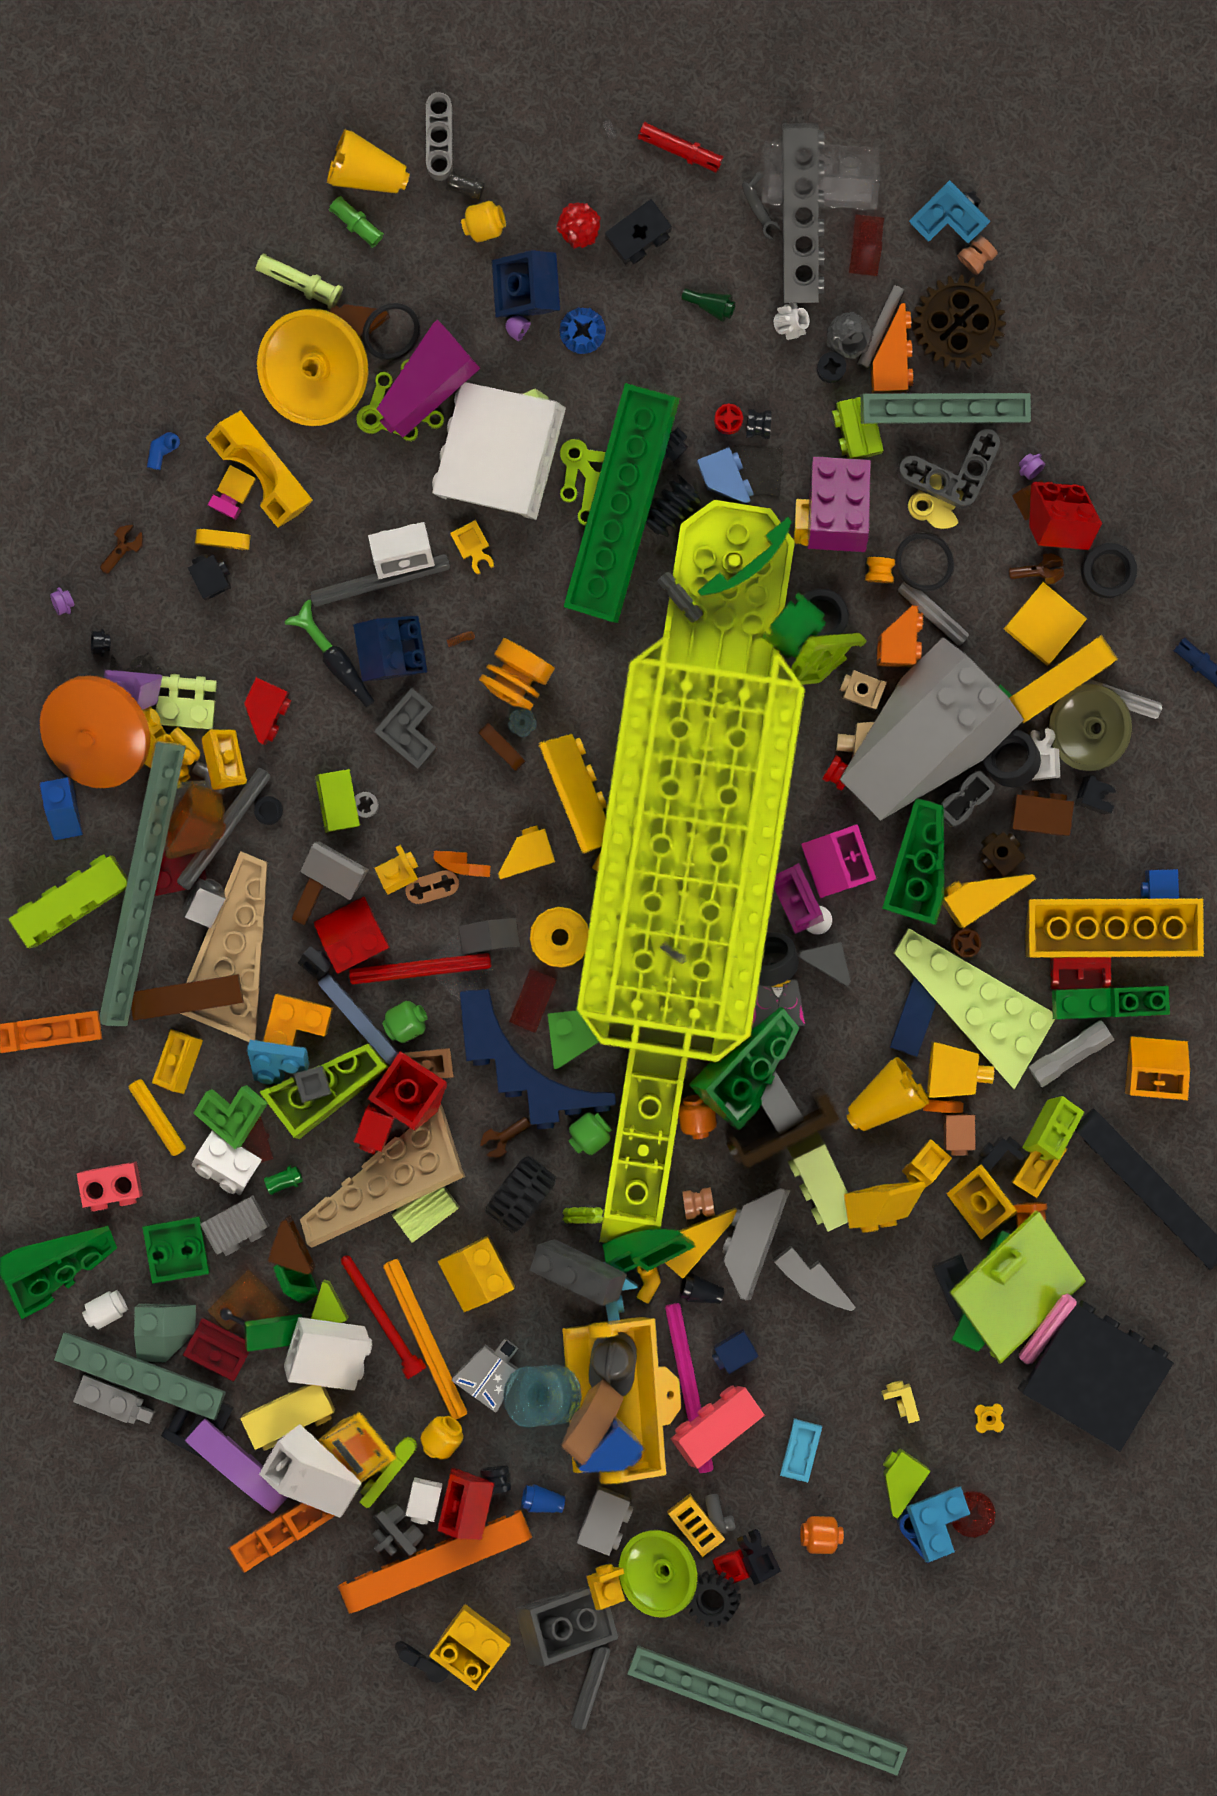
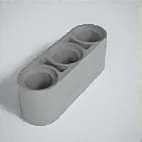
[426,92,453,181]
[761,1071,805,1135]

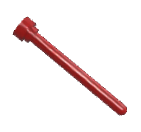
[341,1255,426,1380]

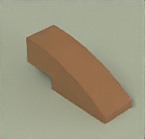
[561,1379,624,1465]

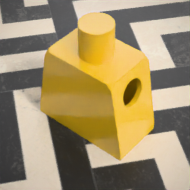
[927,1042,994,1098]

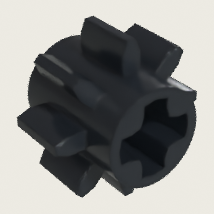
[663,427,688,462]

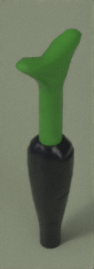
[285,600,375,708]

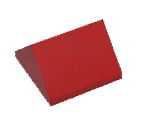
[368,1051,447,1131]

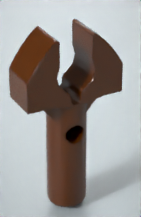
[100,525,143,574]
[1009,553,1064,585]
[480,1117,531,1157]

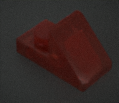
[849,215,884,276]

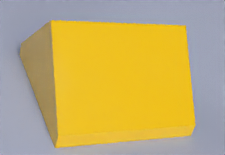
[946,1164,1017,1240]

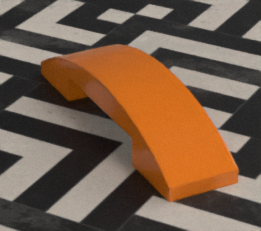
[0,1010,102,1053]

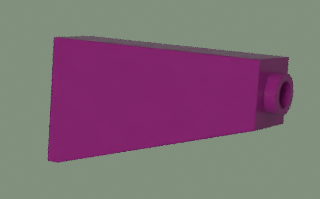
[376,319,481,437]

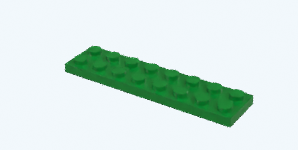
[564,383,680,623]

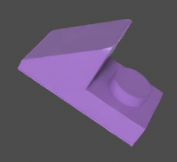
[103,670,162,710]

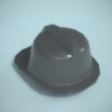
[589,1332,637,1396]

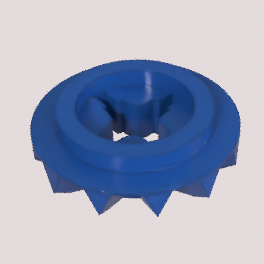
[560,307,606,354]

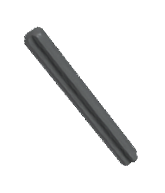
[310,554,450,606]
[177,768,270,890]

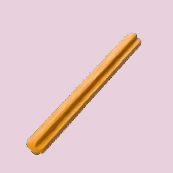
[383,1259,467,1419]

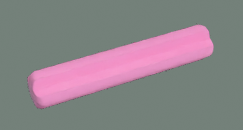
[1019,1294,1077,1365]

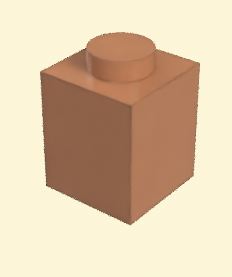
[944,1114,975,1156]

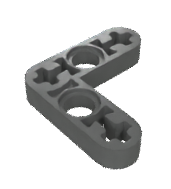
[897,429,1000,509]

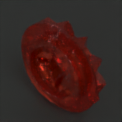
[951,1491,996,1538]

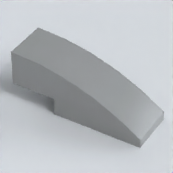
[773,1246,856,1311]

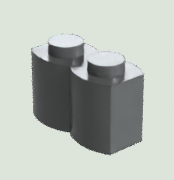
[940,771,995,827]

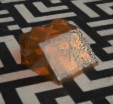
[165,781,226,859]

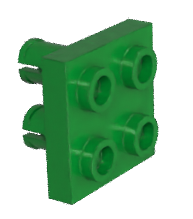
[142,1216,210,1284]

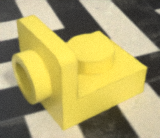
[881,1381,920,1423]

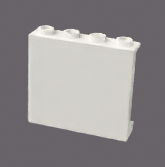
[432,382,566,520]

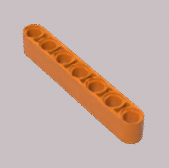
[338,1510,532,1613]

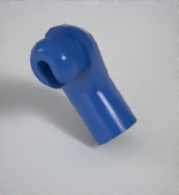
[147,432,180,470]

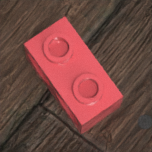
[77,1161,143,1211]

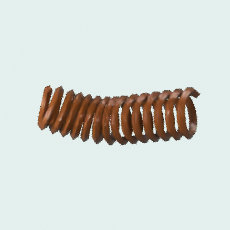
[447,631,475,648]

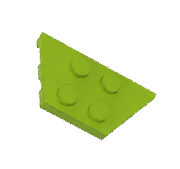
[790,633,867,685]

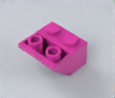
[801,824,876,898]

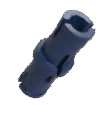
[1173,637,1217,688]

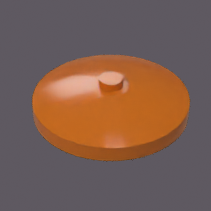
[40,676,150,788]

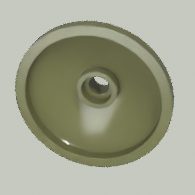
[1049,684,1132,771]

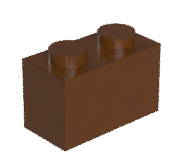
[1010,790,1074,836]

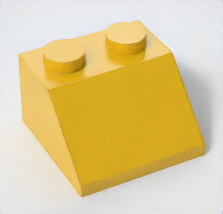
[844,1181,926,1232]
[438,1235,515,1312]

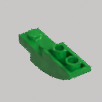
[1052,986,1170,1019]

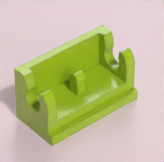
[315,769,360,833]
[1022,1096,1084,1161]

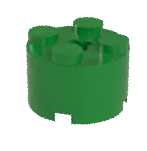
[761,592,826,659]

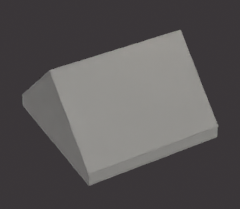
[300,841,369,900]

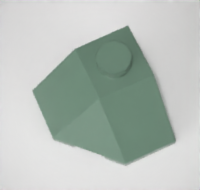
[134,1304,196,1362]

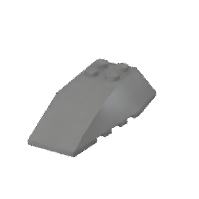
[839,638,1024,821]

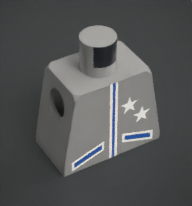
[451,1338,518,1413]

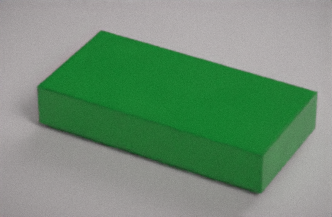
[244,1314,303,1352]

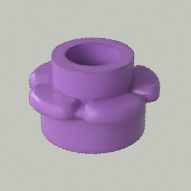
[1019,453,1045,480]
[50,587,74,615]

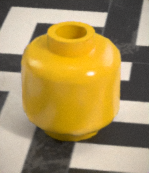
[461,201,506,242]
[420,1416,463,1459]

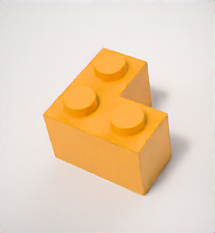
[263,993,334,1046]

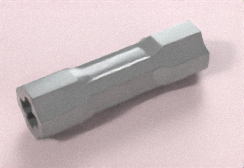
[1028,1020,1115,1087]

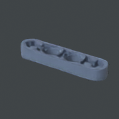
[318,973,399,1065]

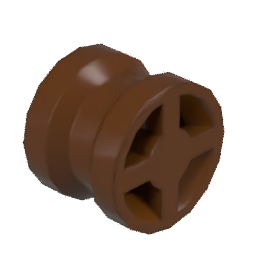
[951,929,981,957]

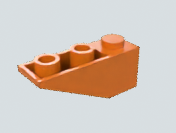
[871,303,913,394]

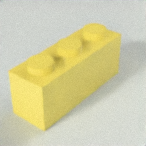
[240,1384,335,1451]

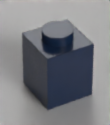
[712,1329,759,1374]

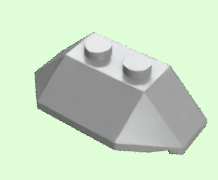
[722,1188,790,1300]

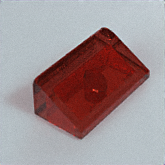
[509,969,557,1033]

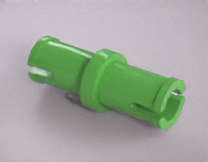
[329,196,384,248]

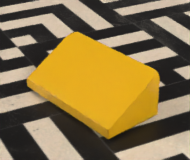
[202,730,247,790]
[152,1029,203,1094]

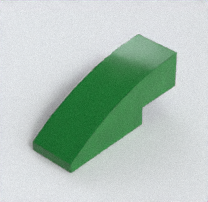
[602,1229,695,1273]

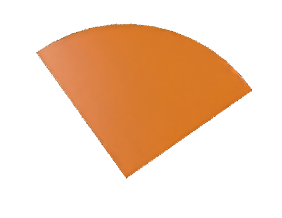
[923,1099,964,1113]

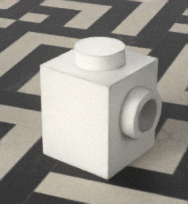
[406,1477,442,1524]

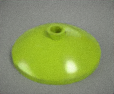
[619,1530,697,1617]

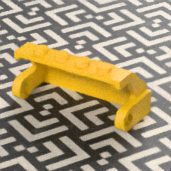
[563,1317,681,1484]

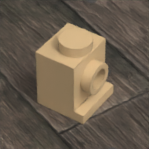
[840,670,887,711]

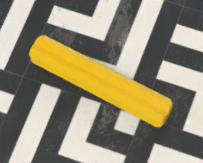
[128,1079,186,1156]

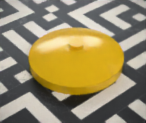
[257,309,368,426]

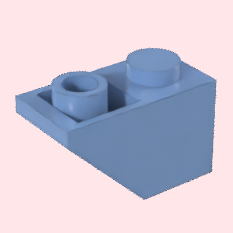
[697,447,754,505]

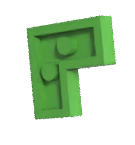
[193,1085,268,1149]

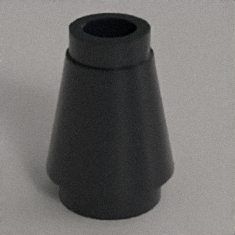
[679,1274,724,1304]

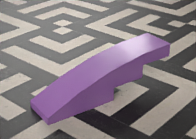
[185,1418,288,1514]

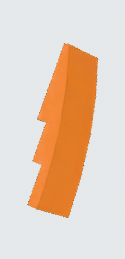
[228,1502,335,1573]

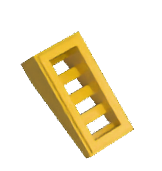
[667,1494,725,1557]

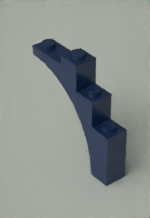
[460,989,616,1129]

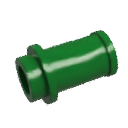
[264,1165,303,1195]

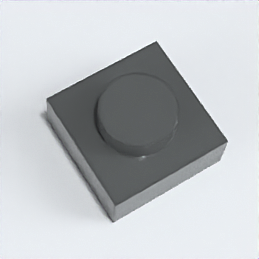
[294,1066,332,1103]

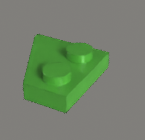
[548,1010,599,1069]

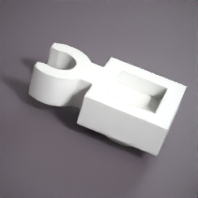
[1030,728,1060,781]

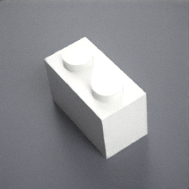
[368,522,435,579]

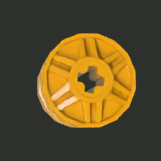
[479,638,555,711]

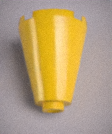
[327,129,410,194]
[846,1057,929,1131]

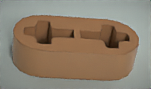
[405,870,459,904]

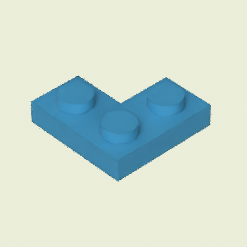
[909,180,990,243]
[247,1040,309,1084]
[906,1487,970,1562]

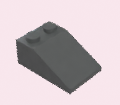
[515,1587,619,1666]

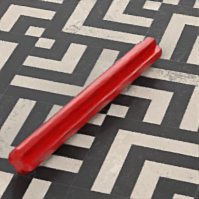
[349,953,492,984]

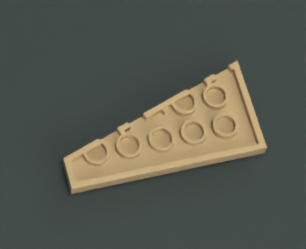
[180,851,268,1042]
[300,1103,465,1248]

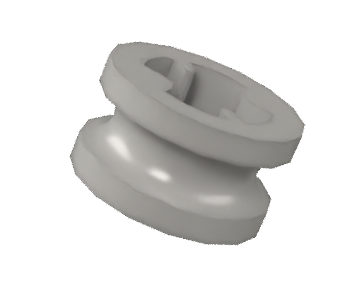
[355,792,379,818]

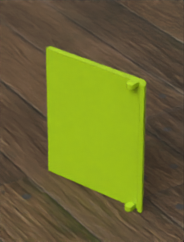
[950,1210,1086,1364]

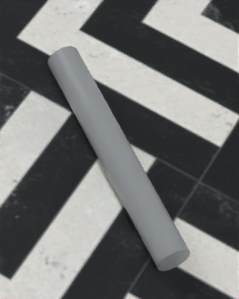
[858,285,904,368]

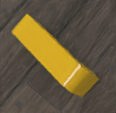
[1009,635,1118,723]

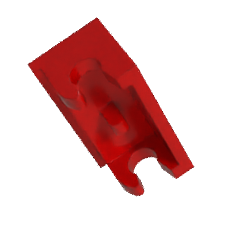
[1050,957,1111,989]

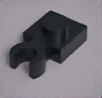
[737,1529,781,1585]

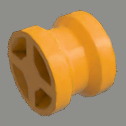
[865,557,895,583]

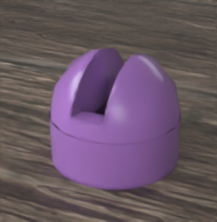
[506,315,531,341]

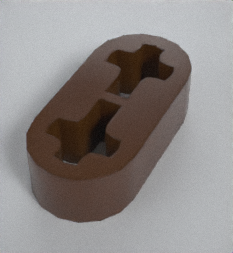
[478,723,526,771]
[292,878,324,926]

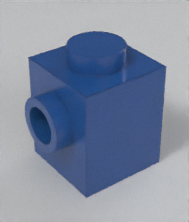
[1141,869,1179,899]

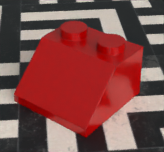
[313,896,390,974]

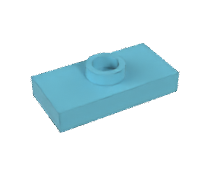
[780,1419,822,1483]

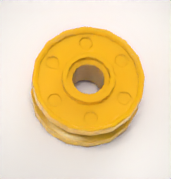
[530,907,589,968]

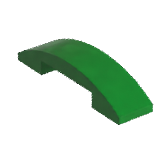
[697,517,792,596]

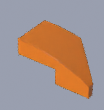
[434,851,491,877]

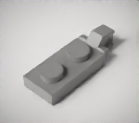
[73,1374,155,1424]

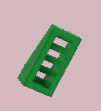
[273,1265,319,1303]

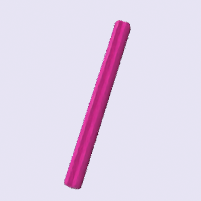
[665,1303,714,1473]

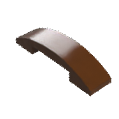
[131,974,244,1021]

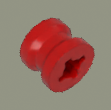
[714,404,743,435]
[822,755,849,791]

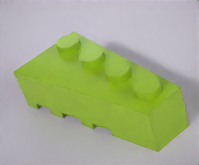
[9,854,128,948]
[260,1044,389,1139]

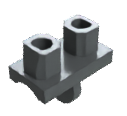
[372,1504,424,1556]

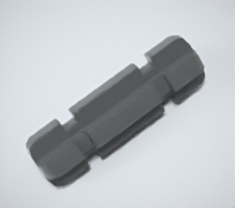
[658,572,703,623]

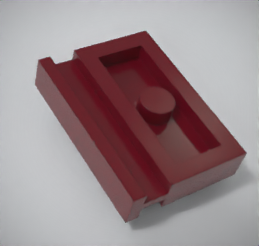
[182,1318,250,1382]

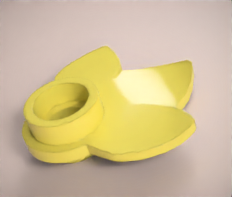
[908,475,964,529]

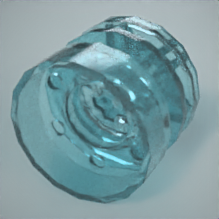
[503,1364,582,1428]

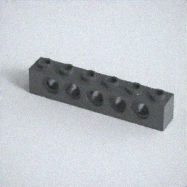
[782,123,824,303]

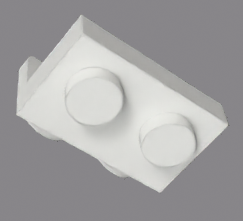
[192,1130,262,1195]

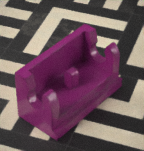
[774,863,824,934]

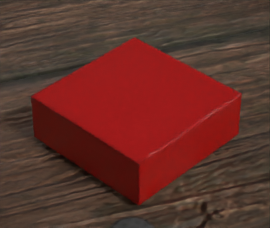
[712,1549,750,1584]

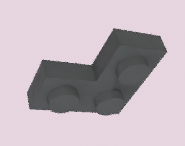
[374,688,437,769]

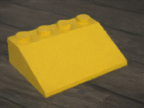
[539,734,608,854]

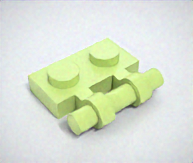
[156,674,217,730]

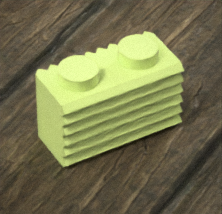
[392,1186,459,1243]

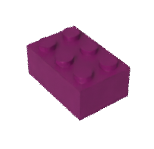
[808,457,871,552]

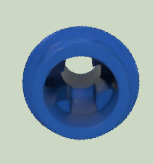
[521,1484,565,1513]

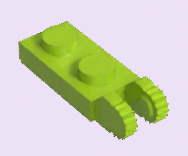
[360,1436,418,1508]

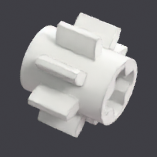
[774,303,810,340]

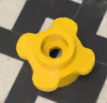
[975,1404,1004,1433]

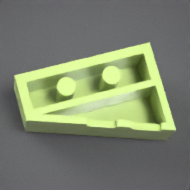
[787,1131,848,1232]

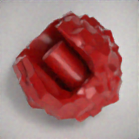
[556,202,601,249]

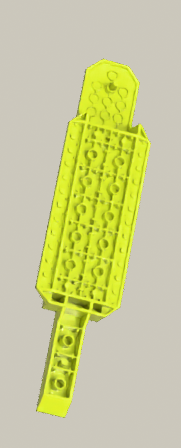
[577,500,804,1243]

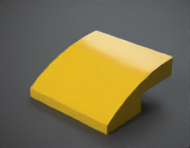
[1004,582,1087,666]

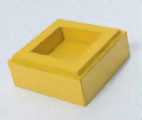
[217,465,256,504]

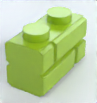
[832,397,884,459]

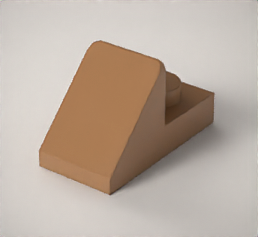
[404,1048,453,1079]

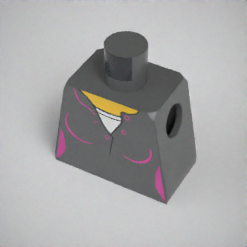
[752,962,805,1027]

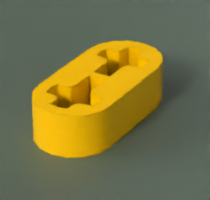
[195,529,251,550]

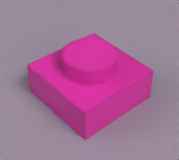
[208,493,241,520]

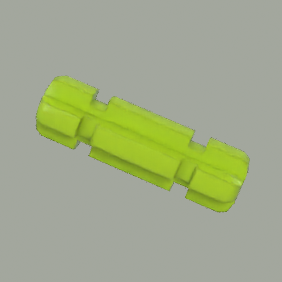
[562,1207,604,1224]

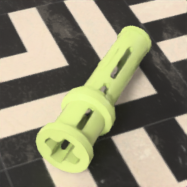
[255,253,343,309]

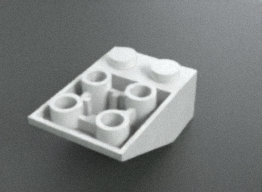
[259,1424,362,1517]

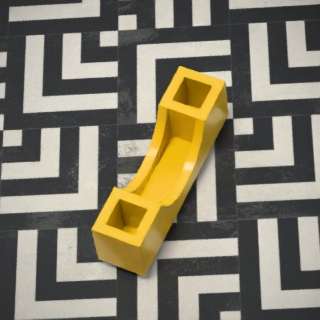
[206,410,313,528]

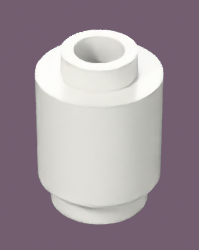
[82,1290,128,1330]

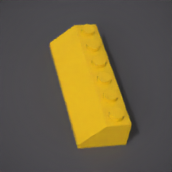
[1025,899,1204,957]

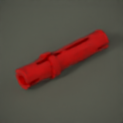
[637,122,724,173]

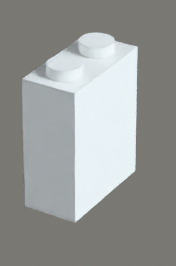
[284,1317,372,1391]

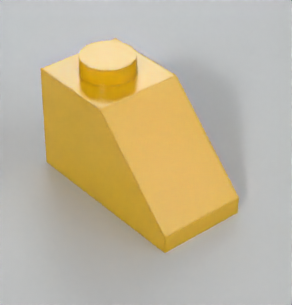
[498,825,555,879]

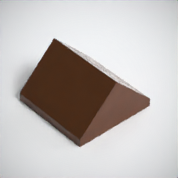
[268,1215,316,1274]

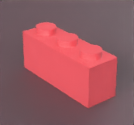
[670,1385,765,1469]

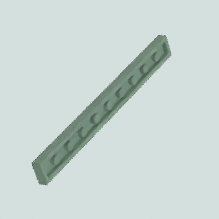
[99,741,186,1026]
[627,1645,908,1776]

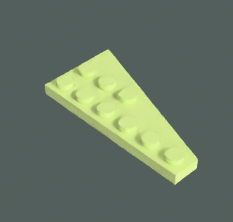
[893,928,1055,1089]

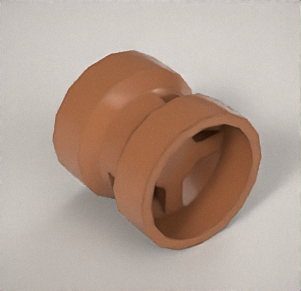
[957,234,998,275]
[682,1187,715,1220]

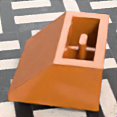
[877,605,923,668]

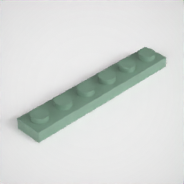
[860,393,1031,424]
[54,1332,226,1420]

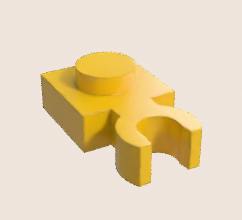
[450,520,494,575]

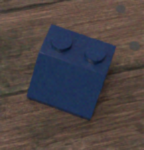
[492,250,560,318]

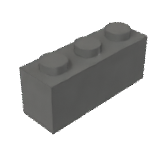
[530,1239,627,1306]

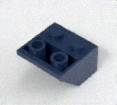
[353,616,427,682]

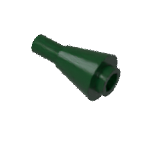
[682,289,736,322]

